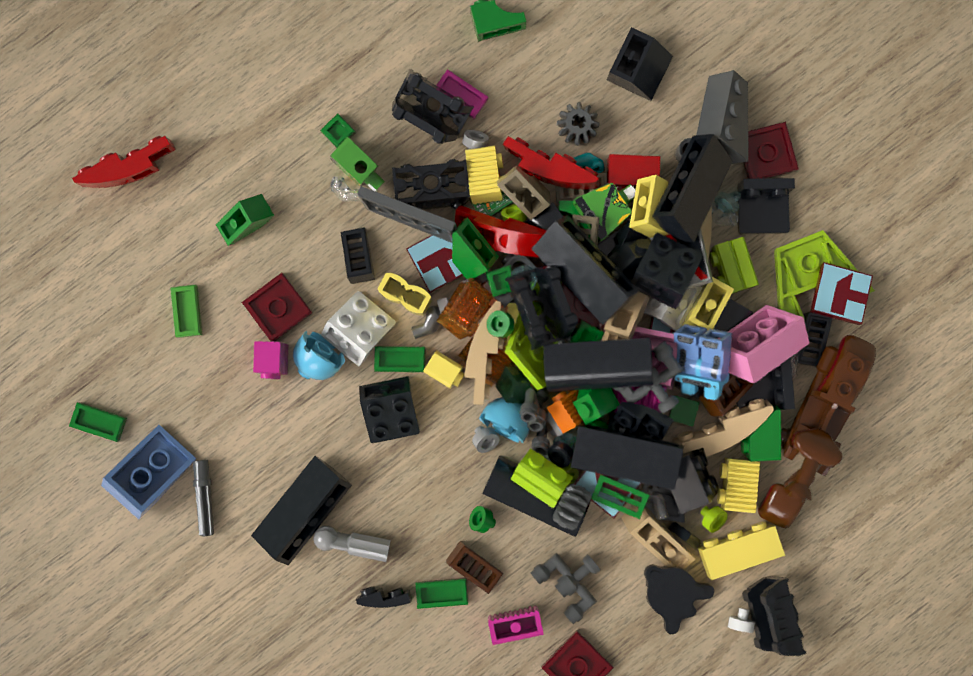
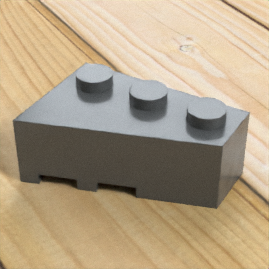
[696,70,748,164]

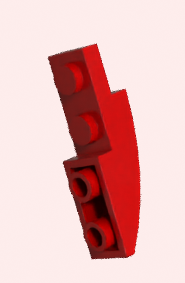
[72,136,176,188]
[503,136,601,190]
[454,206,546,257]

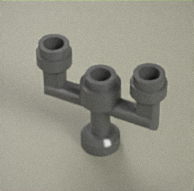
[614,341,683,413]
[520,386,550,455]
[530,553,601,624]

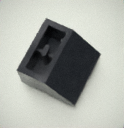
[607,27,673,101]
[671,449,719,514]

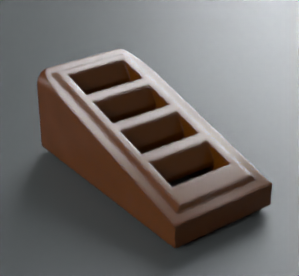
[699,373,754,417]
[446,541,504,594]

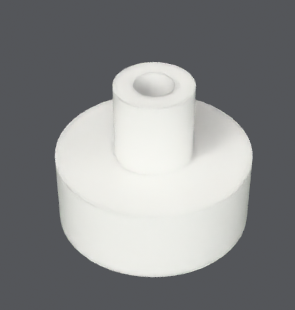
[728,608,755,633]

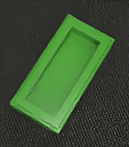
[170,285,202,338]

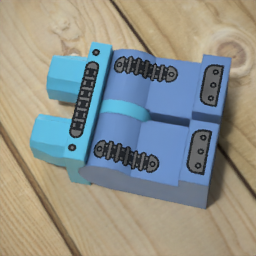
[674,324,732,400]

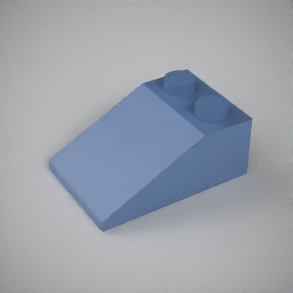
[101,425,196,519]

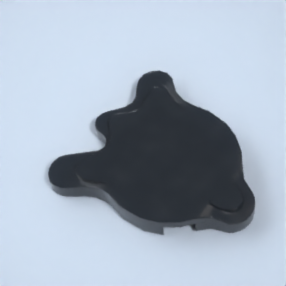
[644,564,714,635]

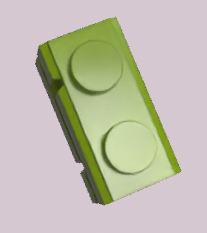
[709,237,759,294]
[511,448,574,508]

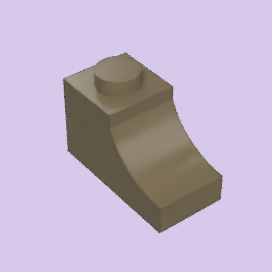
[497,165,550,220]

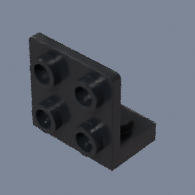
[737,178,795,234]
[631,233,703,310]
[735,357,795,410]
[359,376,420,443]

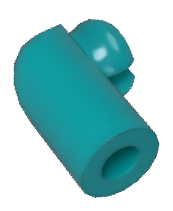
[573,153,605,173]

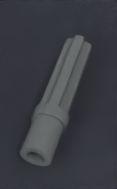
[193,460,214,537]

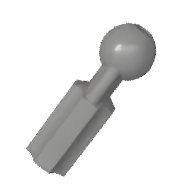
[313,526,391,562]

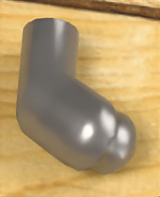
[411,306,442,339]

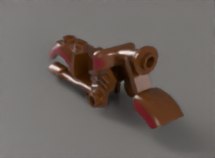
[758,335,876,529]

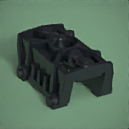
[392,69,474,144]
[392,159,470,210]
[505,266,578,350]
[742,576,807,656]

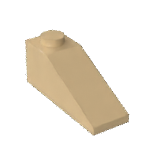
[621,500,696,569]

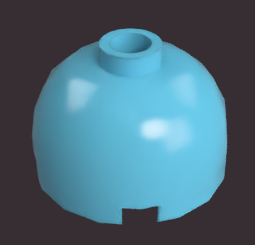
[293,331,345,380]
[479,396,530,443]

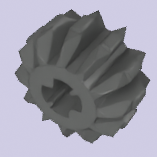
[557,102,600,146]
[553,483,592,530]

